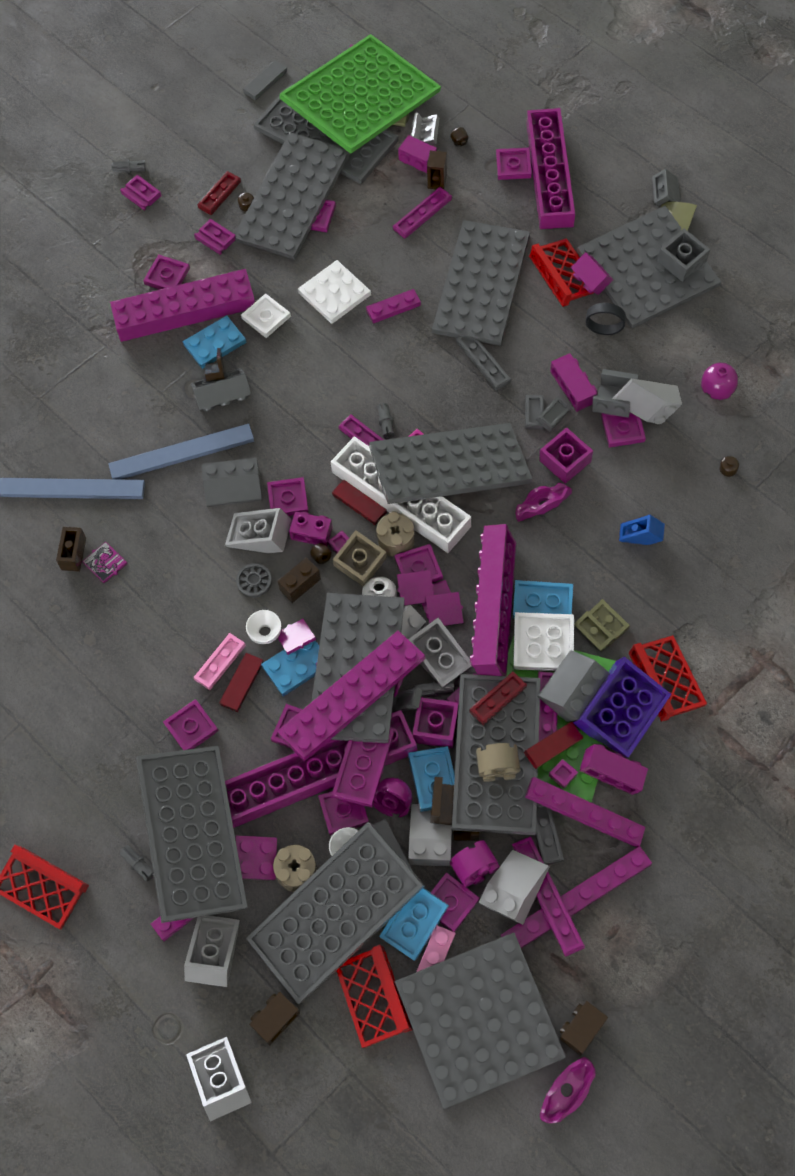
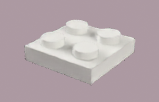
[241,294,291,338]

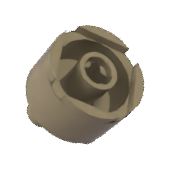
[376,512,415,557]
[476,743,520,782]
[273,845,317,892]

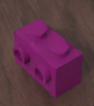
[398,135,437,173]
[571,252,613,295]
[289,512,333,546]

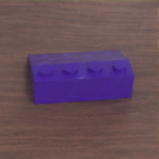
[573,657,671,758]

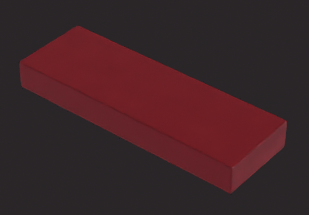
[197,171,241,215]
[332,480,387,525]
[219,653,264,712]
[469,671,527,725]
[524,721,583,769]

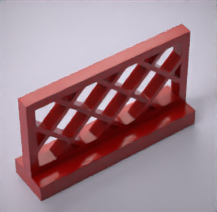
[529,238,594,307]
[629,636,707,722]
[0,844,89,930]
[336,945,413,1048]

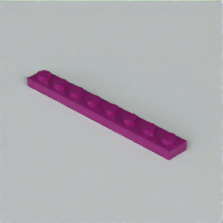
[500,846,652,949]

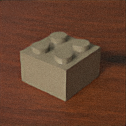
[333,530,387,586]

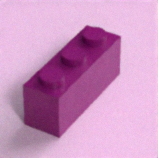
[550,353,598,412]
[579,744,648,795]

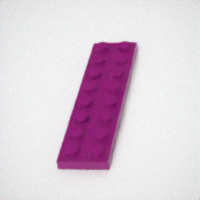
[277,631,426,762]

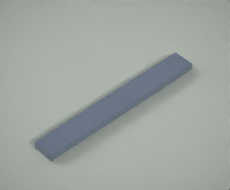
[108,424,254,480]
[0,478,145,499]

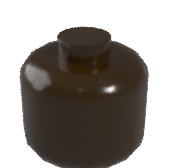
[450,127,469,146]
[238,192,254,211]
[719,456,739,477]
[310,543,332,564]

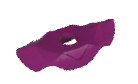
[515,483,572,522]
[540,1057,596,1123]

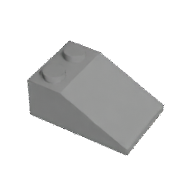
[612,378,682,424]
[225,508,292,553]
[408,618,472,688]
[408,804,452,867]
[479,850,549,925]
[184,916,240,987]
[186,1037,252,1121]

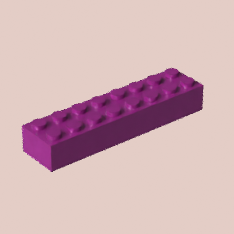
[526,108,575,229]
[110,269,255,342]
[470,524,516,676]

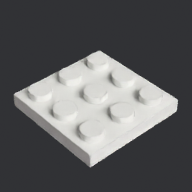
[298,260,371,324]
[514,612,574,671]

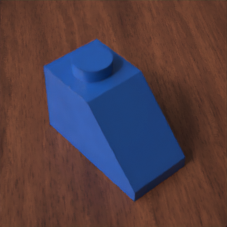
[619,515,665,545]

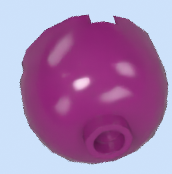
[701,362,738,400]
[373,778,413,817]

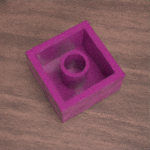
[539,427,593,484]
[413,697,459,749]

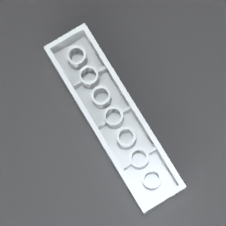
[331,437,471,553]

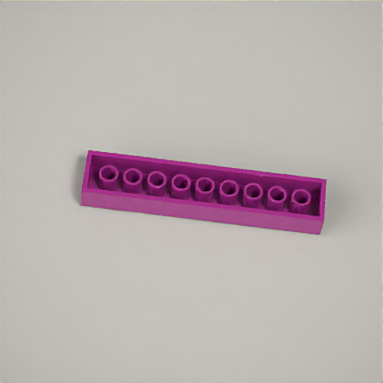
[225,710,417,828]

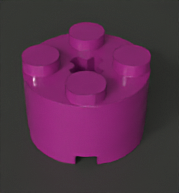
[450,840,500,887]

